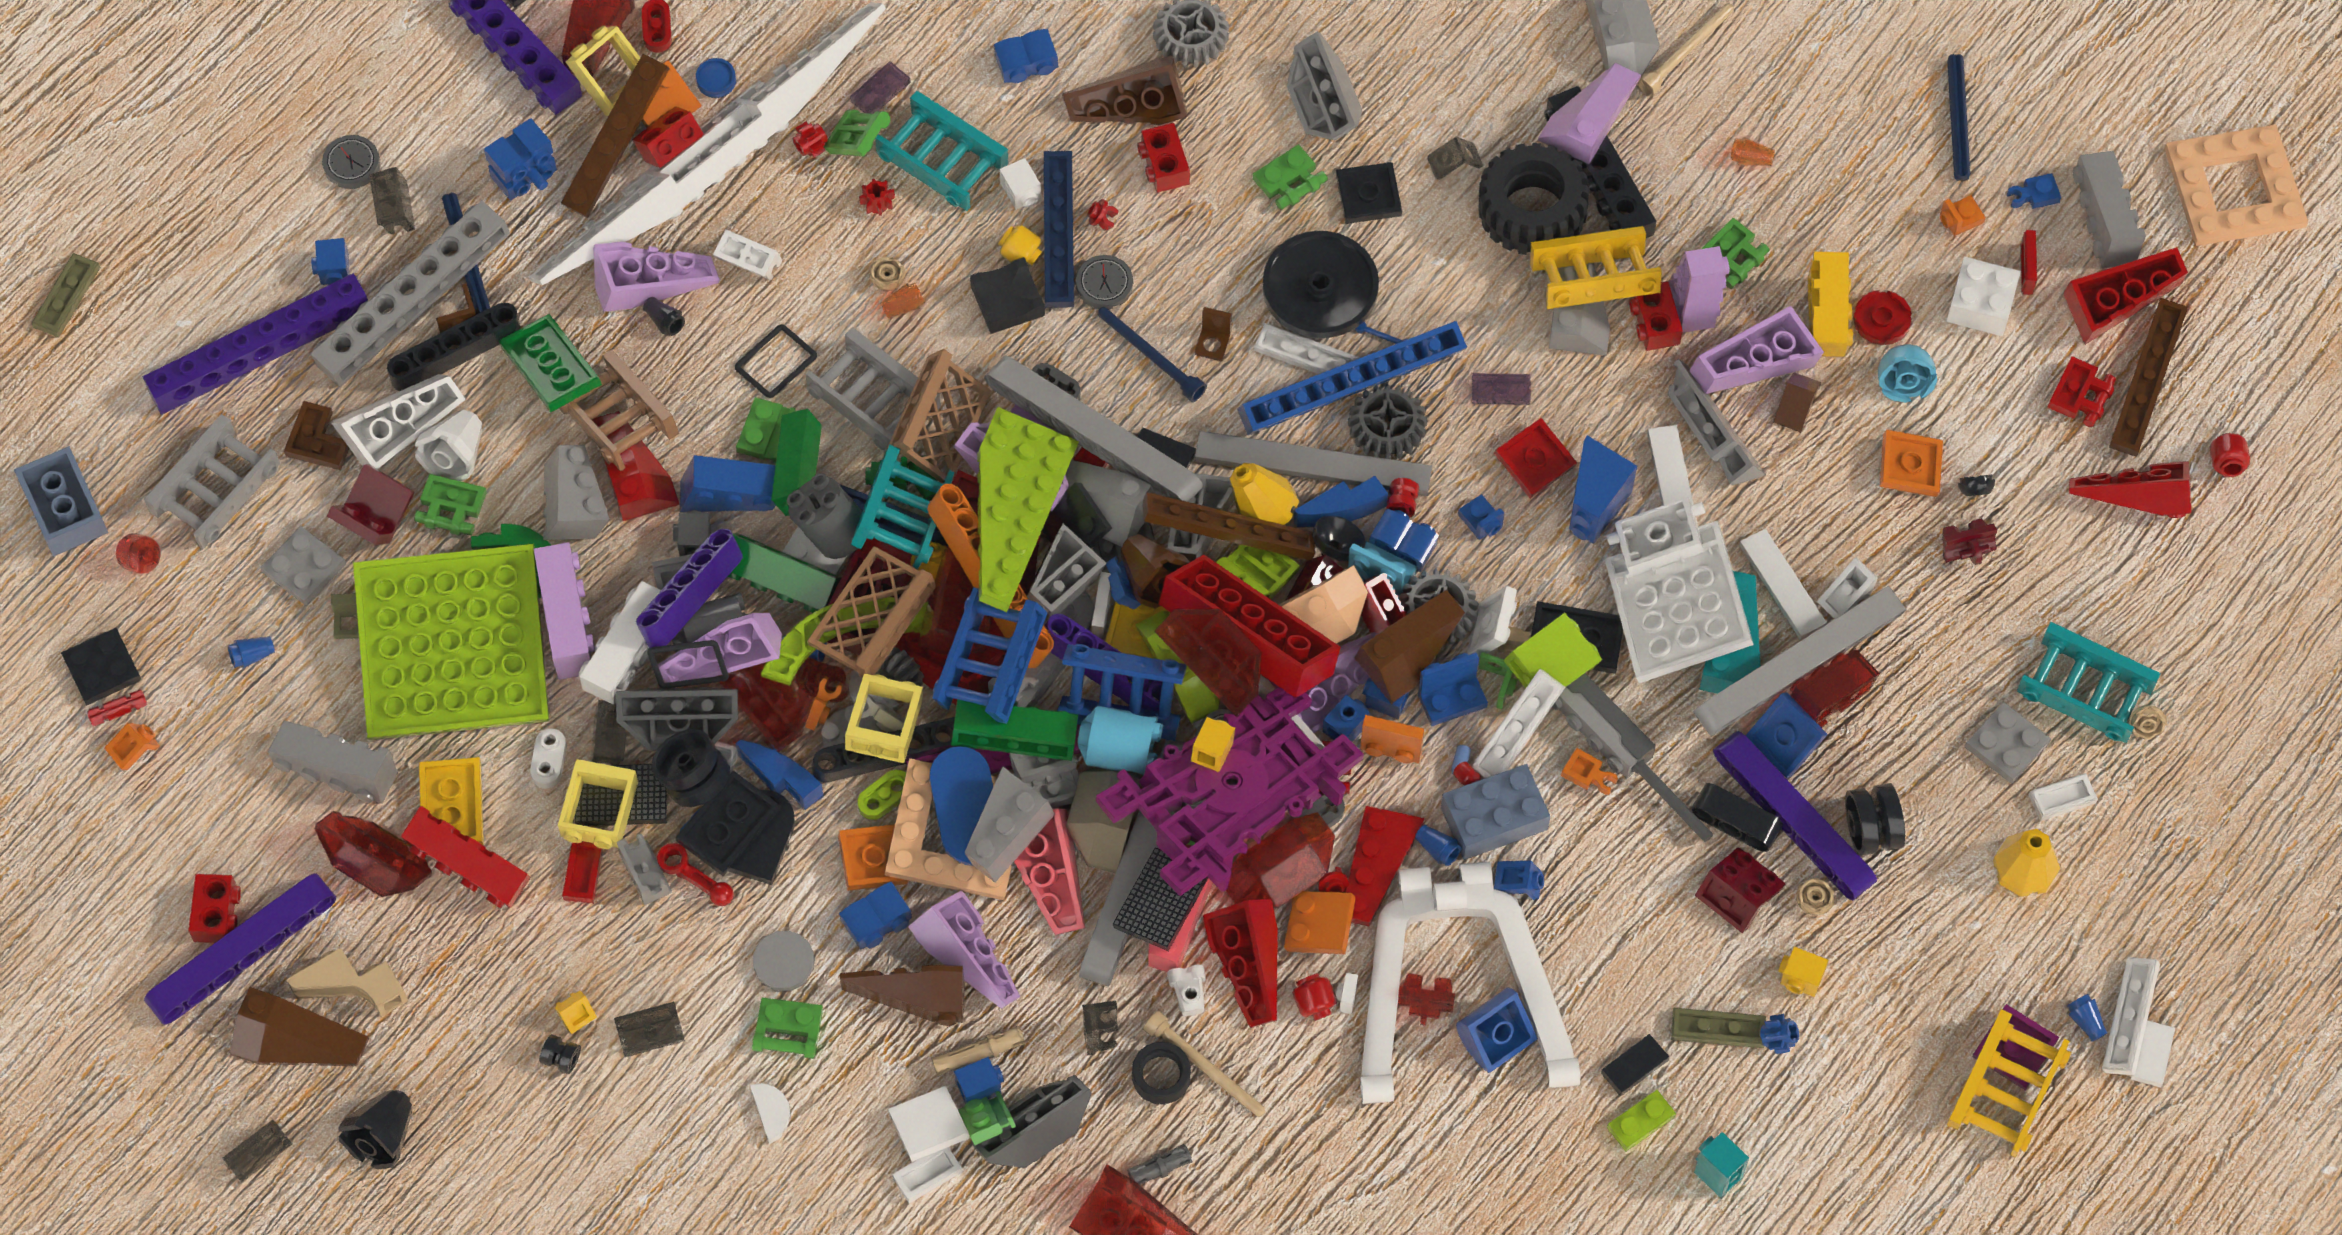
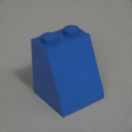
[1569,435,1637,544]

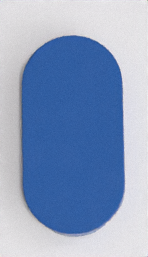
[930,747,994,866]

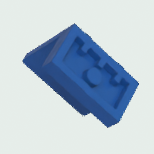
[1418,653,1488,727]

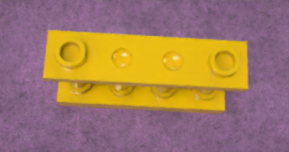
[1530,226,1662,309]
[1947,1009,2072,1158]

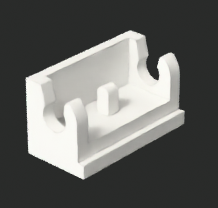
[713,229,782,280]

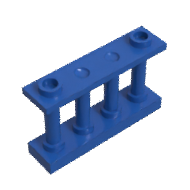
[932,587,1048,724]
[1057,644,1187,741]

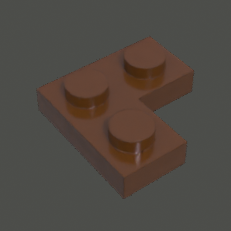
[284,401,350,471]

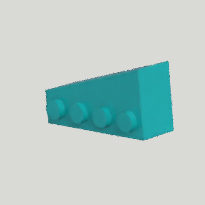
[1699,571,1761,694]

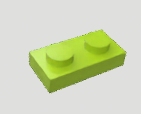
[1607,1090,1676,1152]

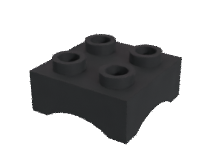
[970,257,1045,334]

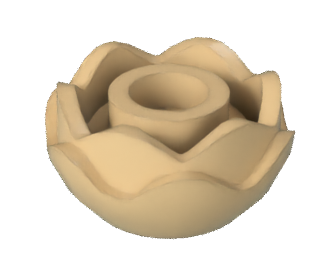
[869,257,905,291]
[2129,705,2167,740]
[1796,878,1834,915]

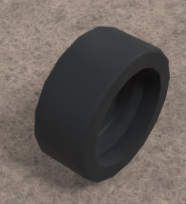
[1132,1042,1191,1105]

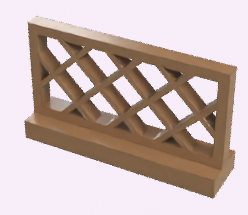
[886,349,991,483]
[807,546,936,678]

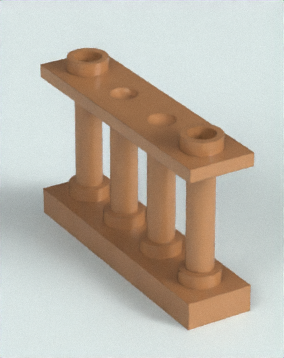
[559,350,679,471]

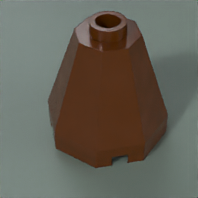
[1121,534,1190,609]

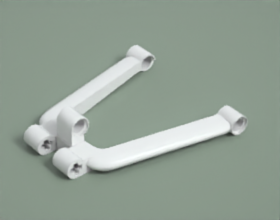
[1360,862,1580,1104]

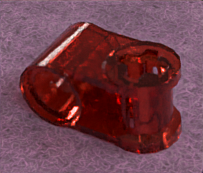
[788,657,849,703]

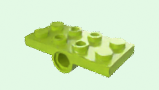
[1216,545,1300,647]

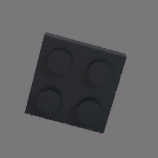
[61,627,142,706]

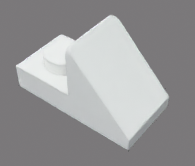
[1817,557,1878,619]

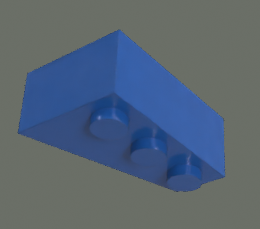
[680,455,776,512]

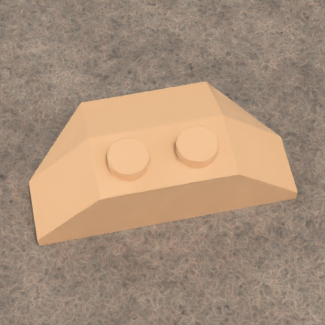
[1279,565,1368,644]

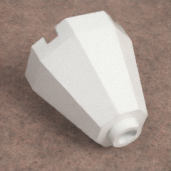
[415,410,482,481]

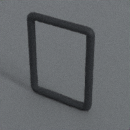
[735,324,817,398]
[647,640,729,688]

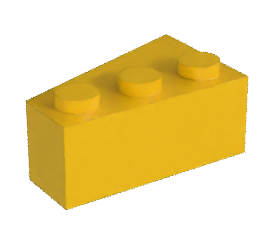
[1807,251,1853,357]

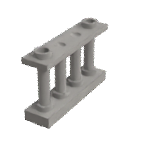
[805,327,941,450]
[144,414,280,549]

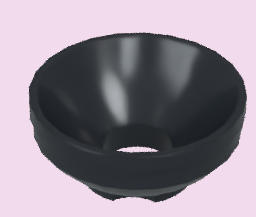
[1312,516,1366,562]

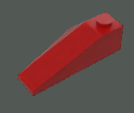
[592,411,680,521]

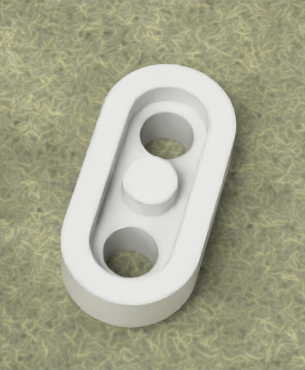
[530,728,567,789]

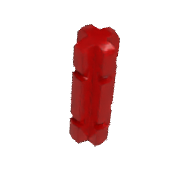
[87,690,147,726]

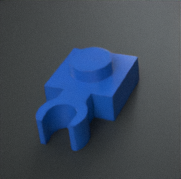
[2007,173,2061,209]
[1106,556,1141,610]

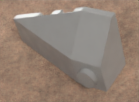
[1549,263,1610,356]

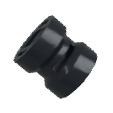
[539,1034,581,1074]

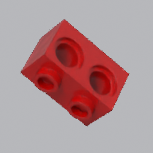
[632,106,704,168]
[1137,123,1190,193]
[1629,281,1683,351]
[188,874,241,943]

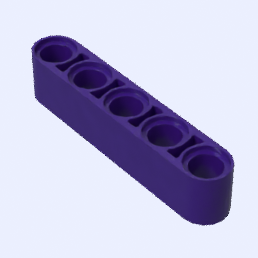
[636,529,743,648]
[1044,614,1174,711]

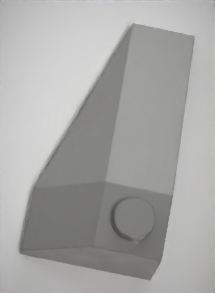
[1066,460,1154,547]

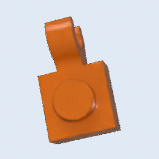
[803,676,843,731]

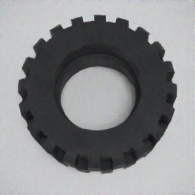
[1478,143,1589,255]

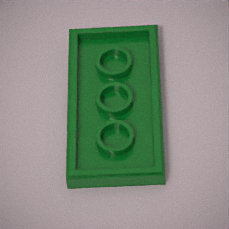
[499,314,602,412]

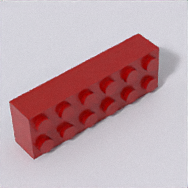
[1159,554,1341,698]

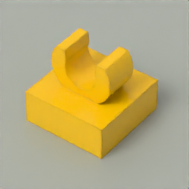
[554,990,597,1034]

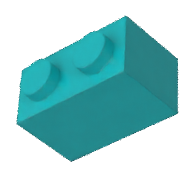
[1694,1132,1749,1198]

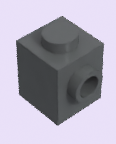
[673,510,711,556]

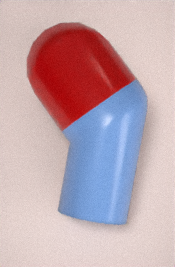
[1451,745,1481,786]

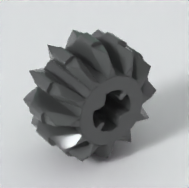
[876,647,924,686]

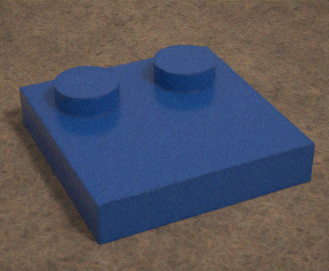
[1745,692,1828,778]

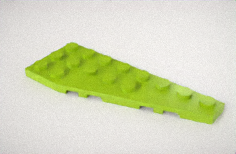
[977,407,1079,612]

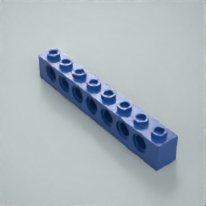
[1237,321,1467,436]

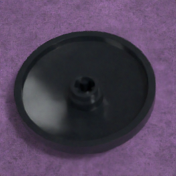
[1263,231,1379,338]

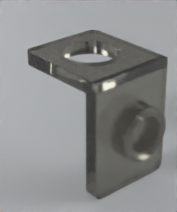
[1427,136,1483,180]

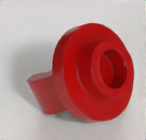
[1087,199,1119,230]
[1318,867,1349,893]

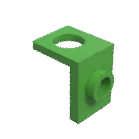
[1479,652,1518,709]

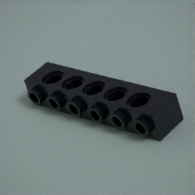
[1544,85,1657,238]

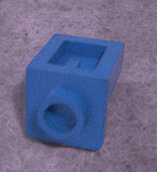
[1458,494,1504,540]
[1494,860,1544,900]

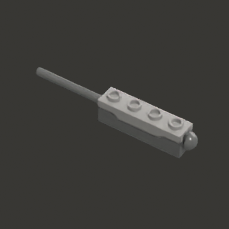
[1552,673,1713,842]

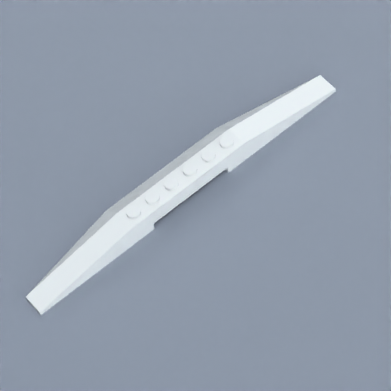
[529,2,886,285]

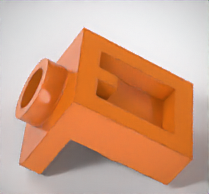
[1940,195,1986,236]
[104,723,160,770]

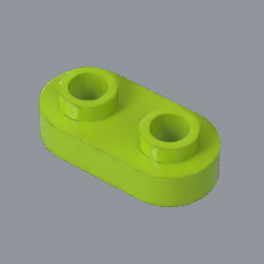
[858,769,906,820]

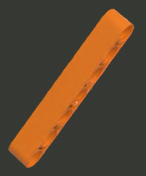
[928,484,1054,668]

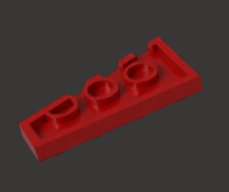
[1345,806,1425,927]

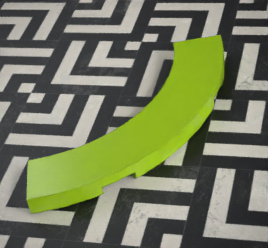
[761,597,907,686]

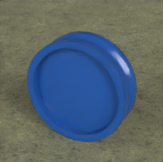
[696,58,736,98]

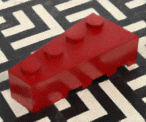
[2063,247,2188,345]
[401,806,531,909]

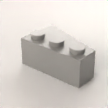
[543,445,610,540]
[1026,524,1106,624]

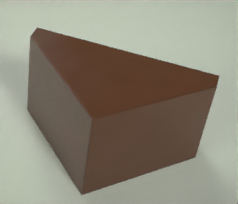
[1773,372,1821,433]

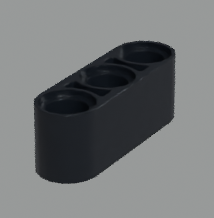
[1691,783,1783,852]

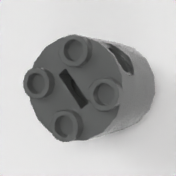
[787,473,862,559]
[672,593,748,652]

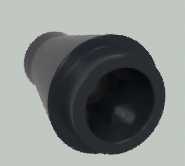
[643,297,685,336]

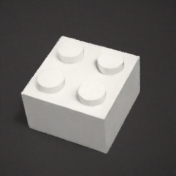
[1946,256,2021,337]

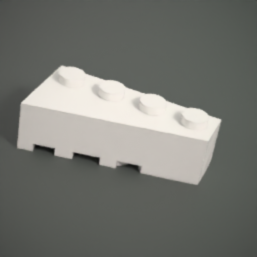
[331,374,466,469]
[579,581,661,705]

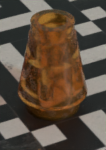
[1730,137,1775,166]
[880,282,925,318]

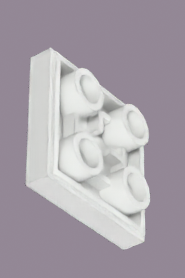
[888,1086,969,1162]

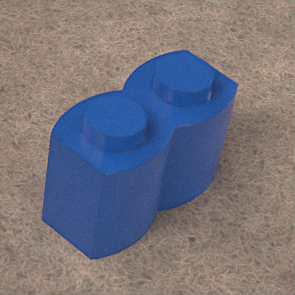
[994,29,1059,83]
[1369,509,1439,572]
[839,882,912,950]

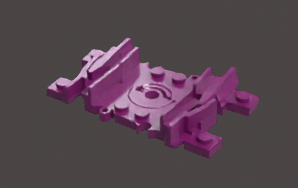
[1096,687,1364,896]

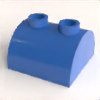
[1456,987,1538,1073]

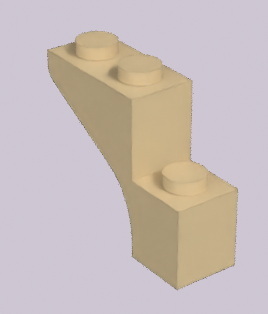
[287,948,408,1017]

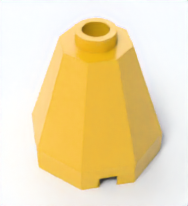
[1230,463,1299,525]
[1993,829,2060,897]

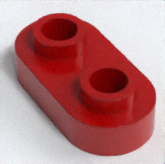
[641,0,672,53]

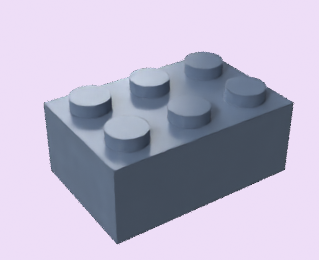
[14,446,108,557]
[1441,764,1550,860]

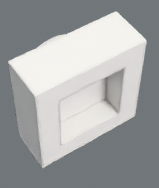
[1336,973,1358,1014]

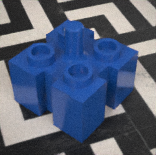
[484,118,557,201]

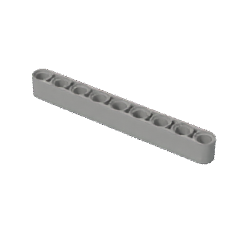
[984,355,1203,502]
[1693,586,1907,737]
[1079,740,1186,987]

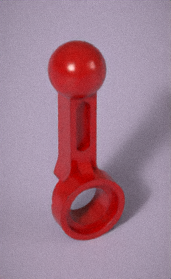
[657,843,734,906]

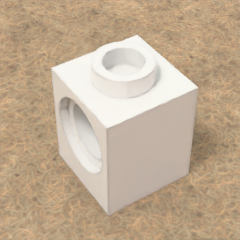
[1000,158,1041,210]

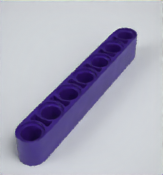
[1713,731,1877,901]
[144,873,336,1025]

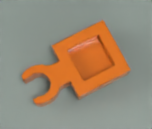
[1561,748,1618,795]

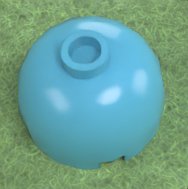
[1878,344,1937,403]

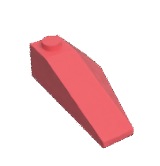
[1014,808,1085,935]

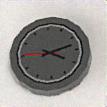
[322,135,380,189]
[1076,255,1134,310]

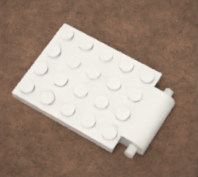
[1605,497,1753,683]

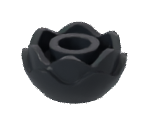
[1958,474,1995,496]

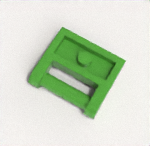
[823,109,890,156]
[752,997,823,1059]

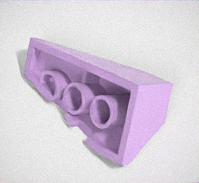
[593,242,720,312]
[908,890,1020,1009]

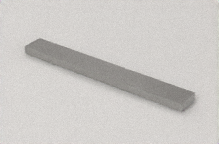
[1195,431,1432,496]

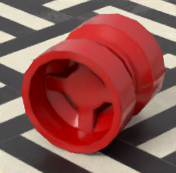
[1386,478,1419,518]

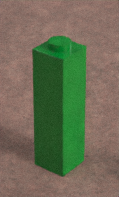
[771,408,822,516]

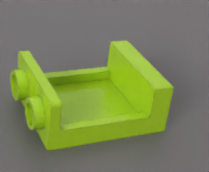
[1503,613,1602,689]

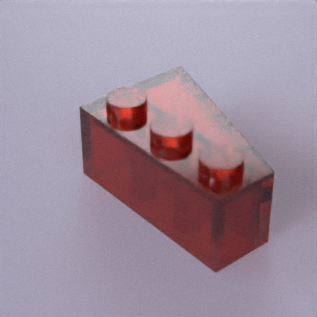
[561,0,635,76]
[1790,648,1880,728]

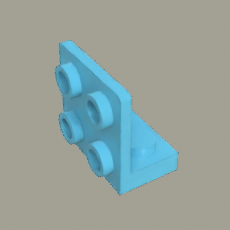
[1348,541,1417,599]

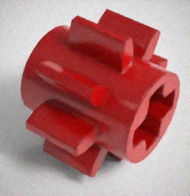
[792,121,828,158]
[859,179,895,216]

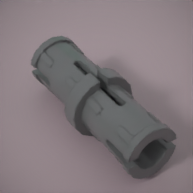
[1127,1144,1192,1188]

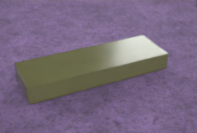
[32,253,101,338]
[1671,1007,1766,1048]

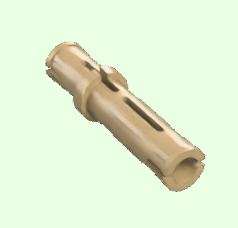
[931,1026,1025,1077]

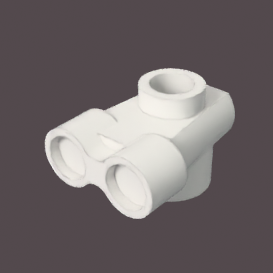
[1167,965,1206,1016]

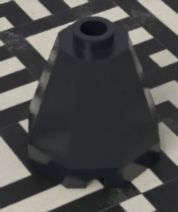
[338,1090,412,1170]

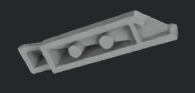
[1668,358,1766,485]

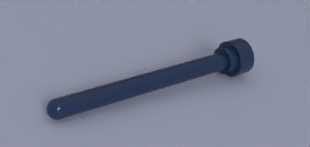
[1098,307,1207,402]

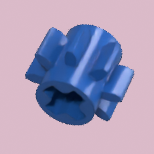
[1760,1014,1799,1054]

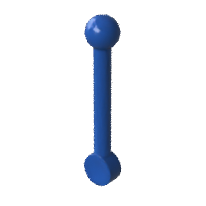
[1355,322,1408,344]

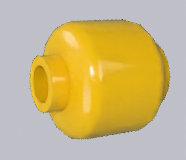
[998,225,1042,265]

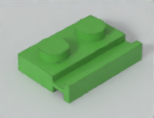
[736,397,796,463]
[958,1091,1016,1146]

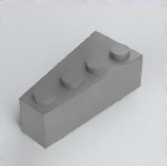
[2073,151,2146,268]
[268,720,398,804]

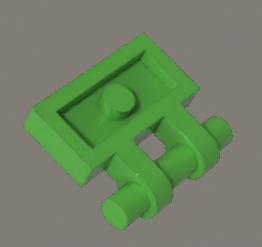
[1253,144,1328,210]
[1702,218,1770,289]
[414,474,487,536]

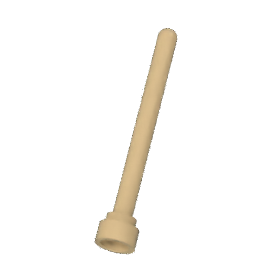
[1637,3,1734,97]
[1143,1011,1265,1117]

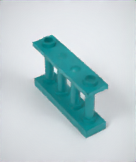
[875,91,1009,211]
[850,444,955,570]
[2017,622,2161,744]

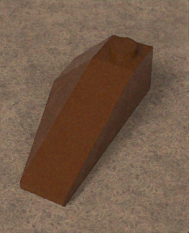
[1062,55,1188,125]
[1354,590,1465,704]
[840,965,965,1026]
[230,987,369,1066]

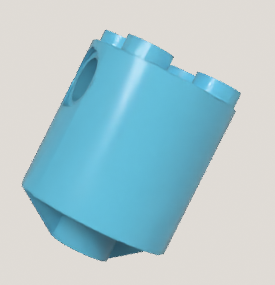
[1078,706,1163,776]

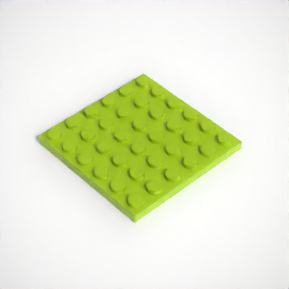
[353,544,550,740]

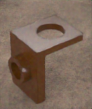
[436,283,476,333]
[1195,307,1232,361]

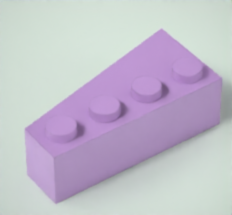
[1669,246,1729,333]
[1689,306,1824,394]
[534,542,595,680]

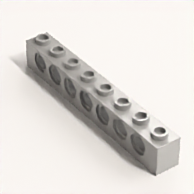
[310,200,510,387]

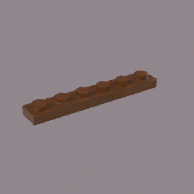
[561,54,670,218]
[2109,298,2188,457]
[1143,492,1315,561]

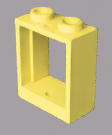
[565,25,640,116]
[845,674,923,763]
[558,759,638,849]

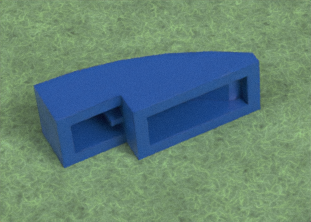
[1294,476,1388,527]
[736,740,824,810]

